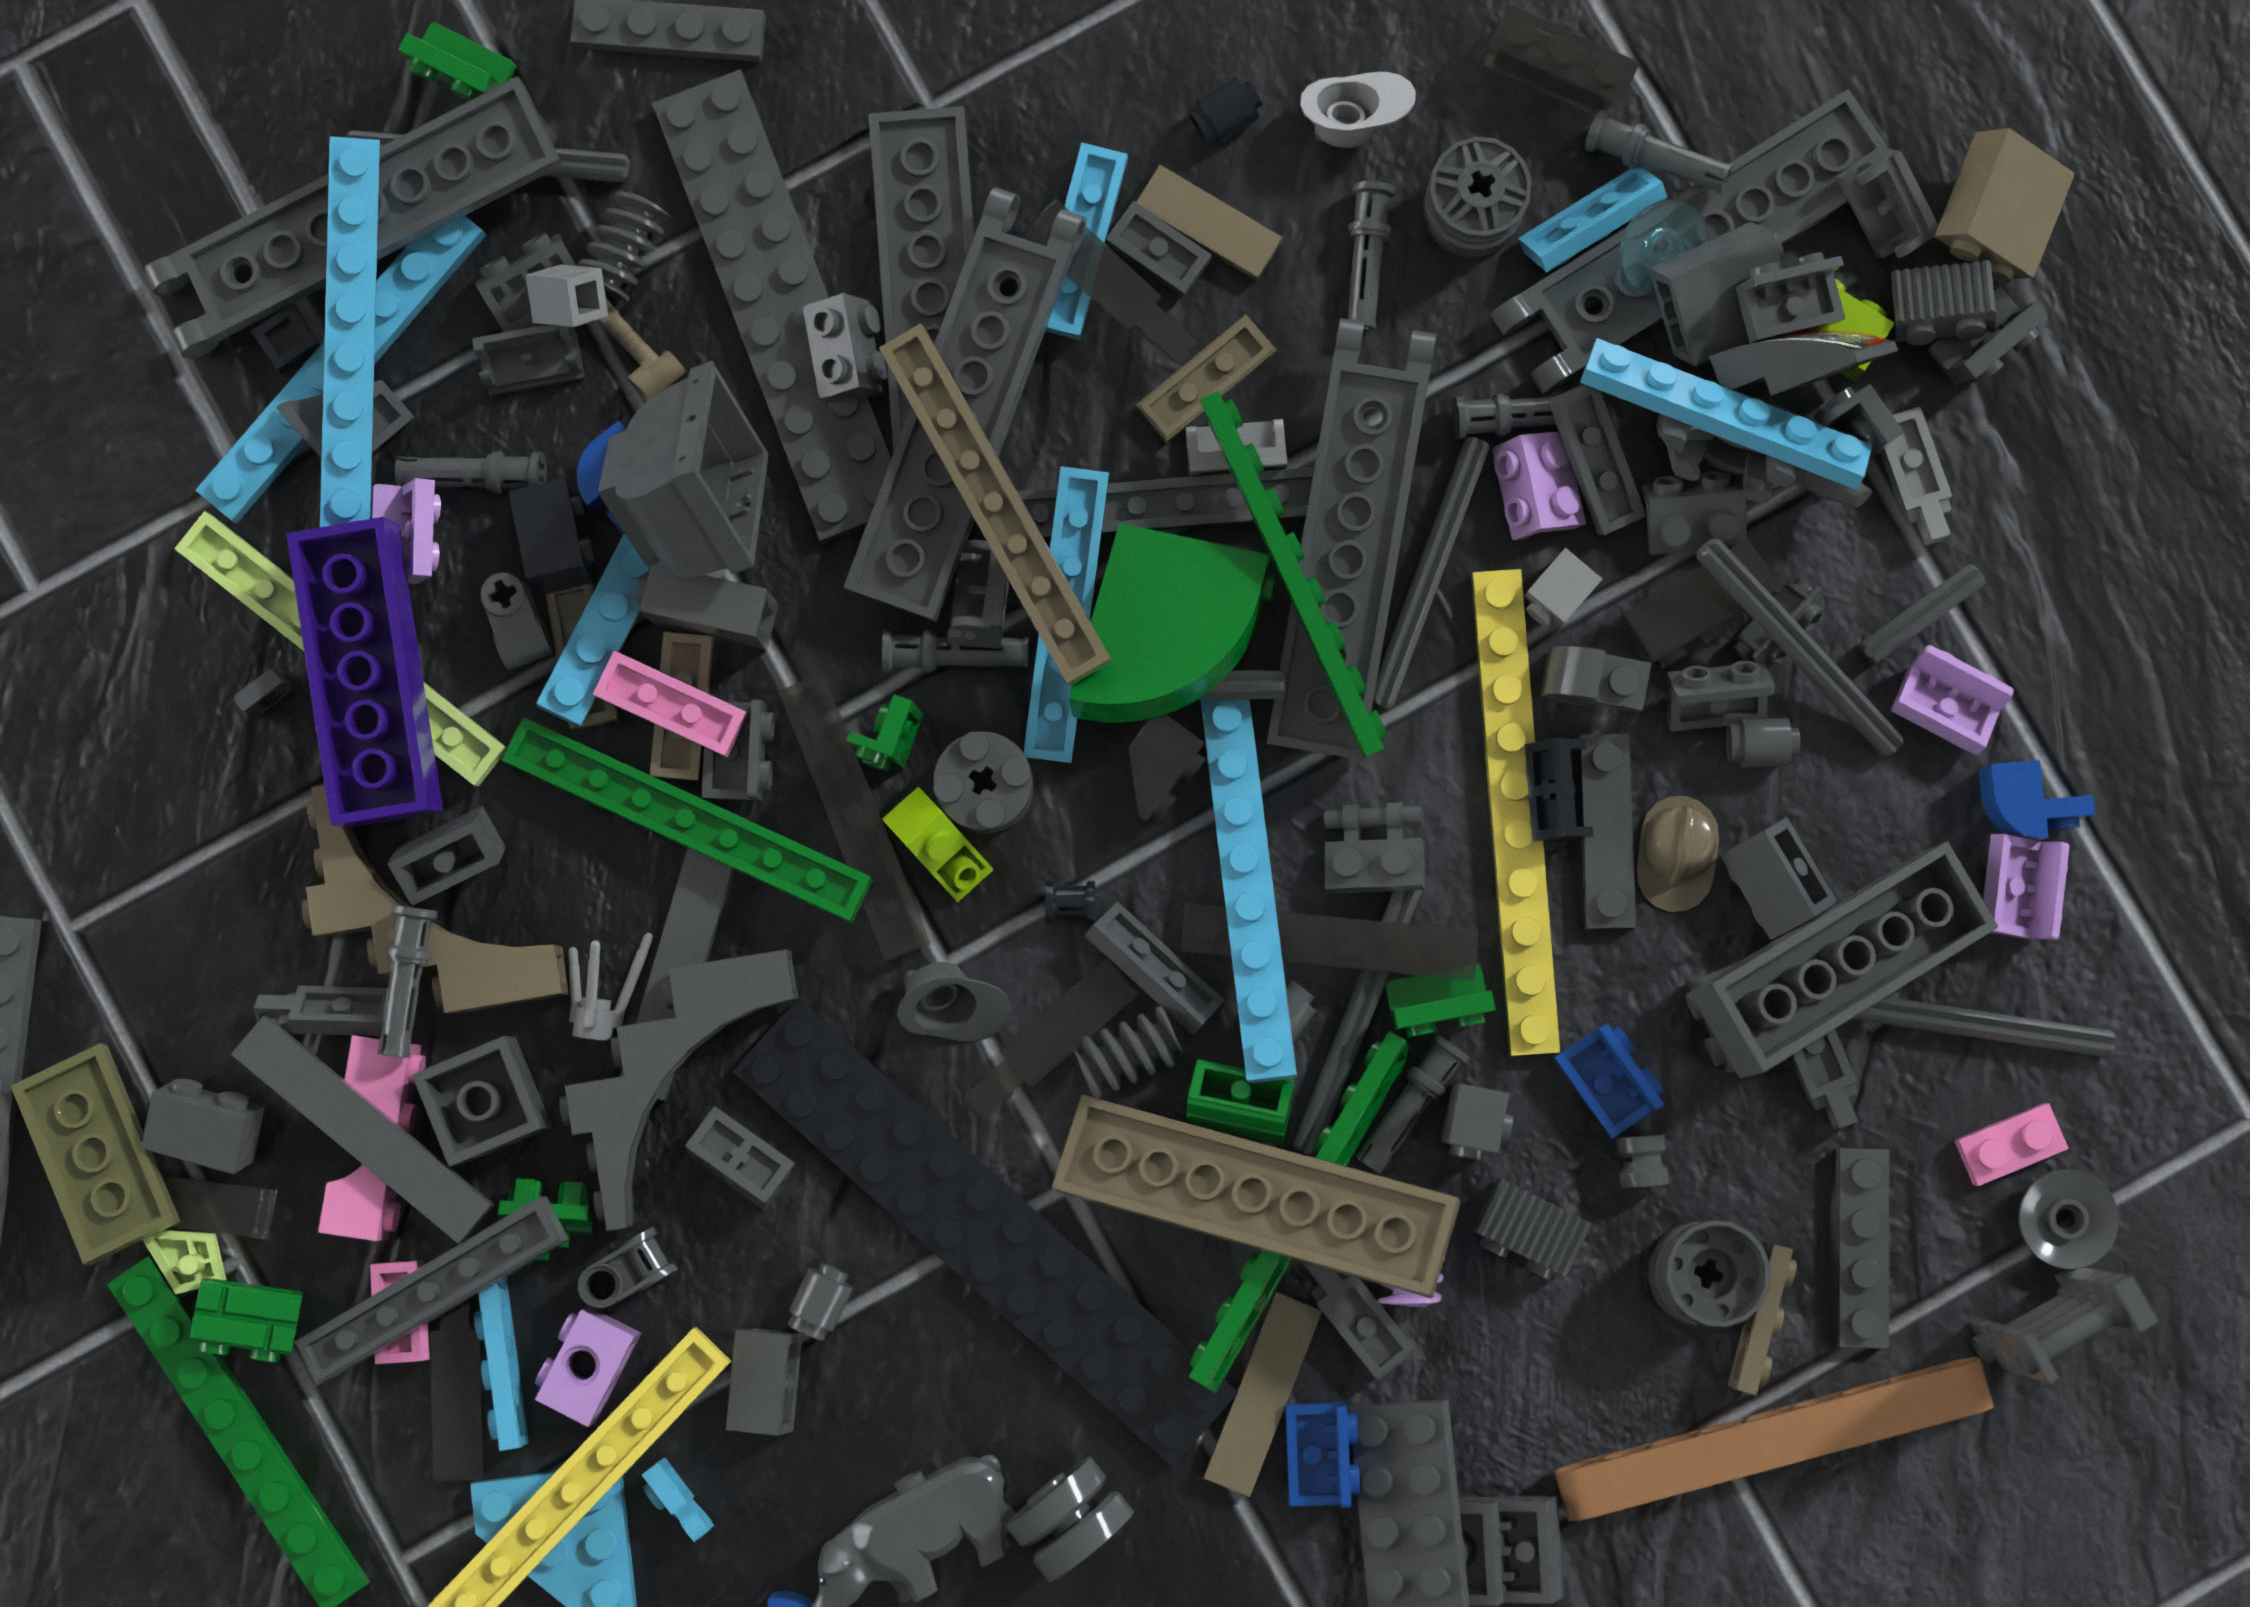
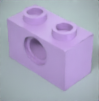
[535,1306,641,1427]

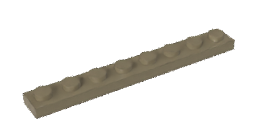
[879,323,1113,686]

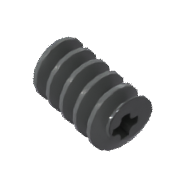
[577,191,671,302]
[1073,1006,1183,1099]

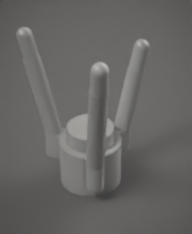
[568,933,653,1040]

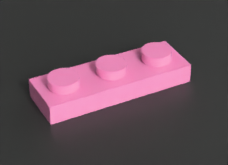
[593,651,748,758]

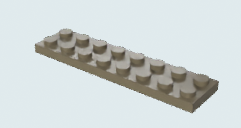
[1052,1095,1461,1299]

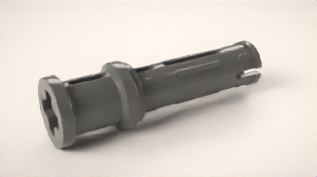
[1585,109,1733,194]
[1348,181,1395,331]
[1452,393,1556,440]
[395,452,547,494]
[882,629,1028,673]
[377,905,438,1058]
[1355,1032,1470,1175]

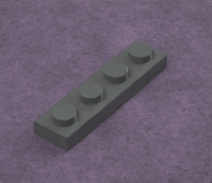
[571,0,766,62]
[1835,1148,1889,1348]

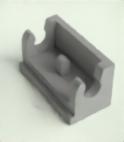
[1186,419,1287,477]

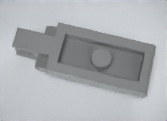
[1880,407,1952,546]

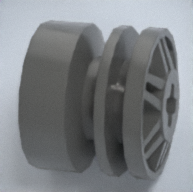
[1423,137,1532,258]
[1648,1221,1771,1327]

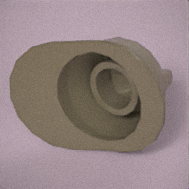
[1636,796,1719,912]

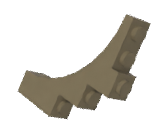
[302,785,570,1015]

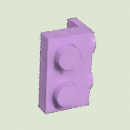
[1492,432,1586,540]
[370,478,441,584]
[1891,645,2014,756]
[1983,834,2069,940]

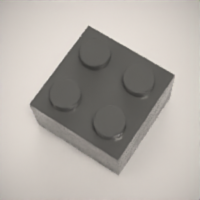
[412,1036,552,1167]

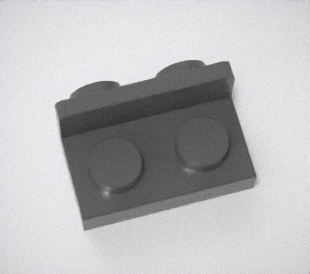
[475,233,576,332]
[1813,384,1904,460]

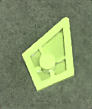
[143,1230,227,1294]

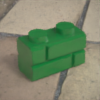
[1186,1059,1294,1145]
[189,1277,303,1362]

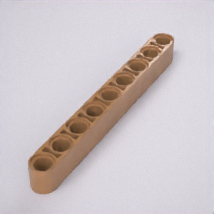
[1554,1357,1994,1521]

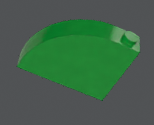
[1068,523,1278,723]

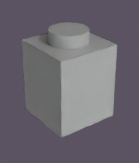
[526,264,608,327]
[1523,547,1602,630]

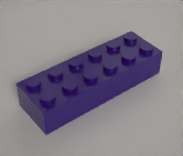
[286,517,443,828]

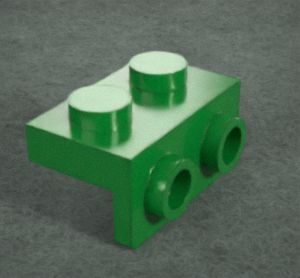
[398,22,516,101]
[1385,964,1496,1037]

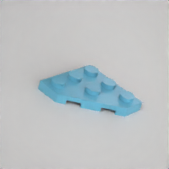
[470,1471,637,1607]

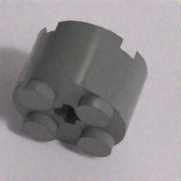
[934,732,1034,834]

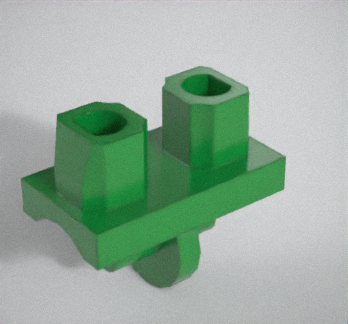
[498,1178,595,1261]

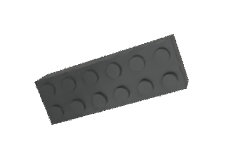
[1689,841,1998,1079]

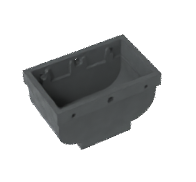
[598,361,769,578]

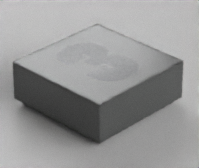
[233,669,295,718]

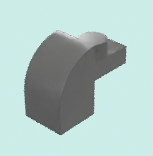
[1539,646,1651,713]

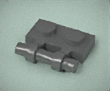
[1324,802,1425,894]

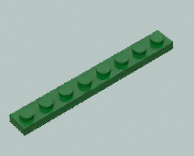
[1200,391,1388,758]
[501,717,873,924]
[1189,1031,1413,1393]
[107,1256,370,1607]

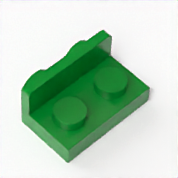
[846,694,924,772]

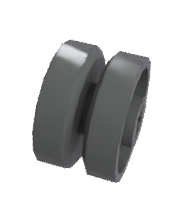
[1005,1456,1134,1583]

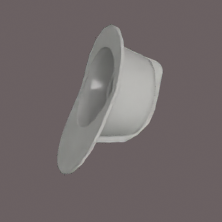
[1300,72,1416,148]

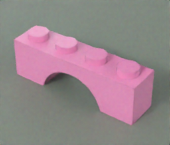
[318,1035,426,1241]

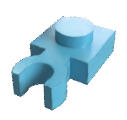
[642,1457,714,1542]

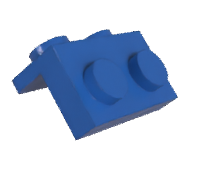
[1553,1023,1664,1139]
[1285,1402,1360,1508]

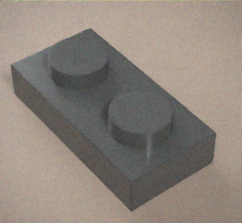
[1106,201,1211,298]

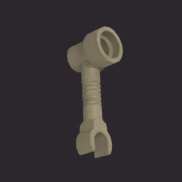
[596,298,686,402]

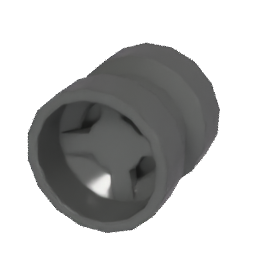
[1615,1134,1670,1188]

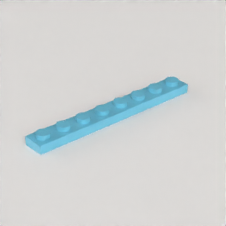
[320,136,380,527]
[195,216,486,524]
[1201,699,1297,1084]

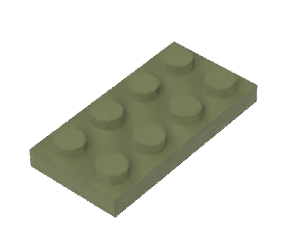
[11,1043,181,1265]

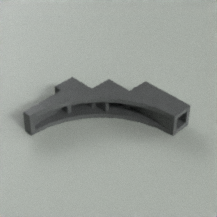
[560,949,798,1231]

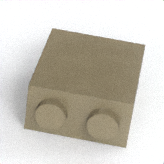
[1934,128,2075,284]

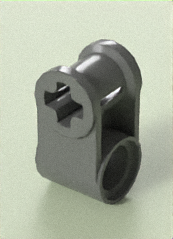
[480,573,555,671]
[578,1227,678,1308]

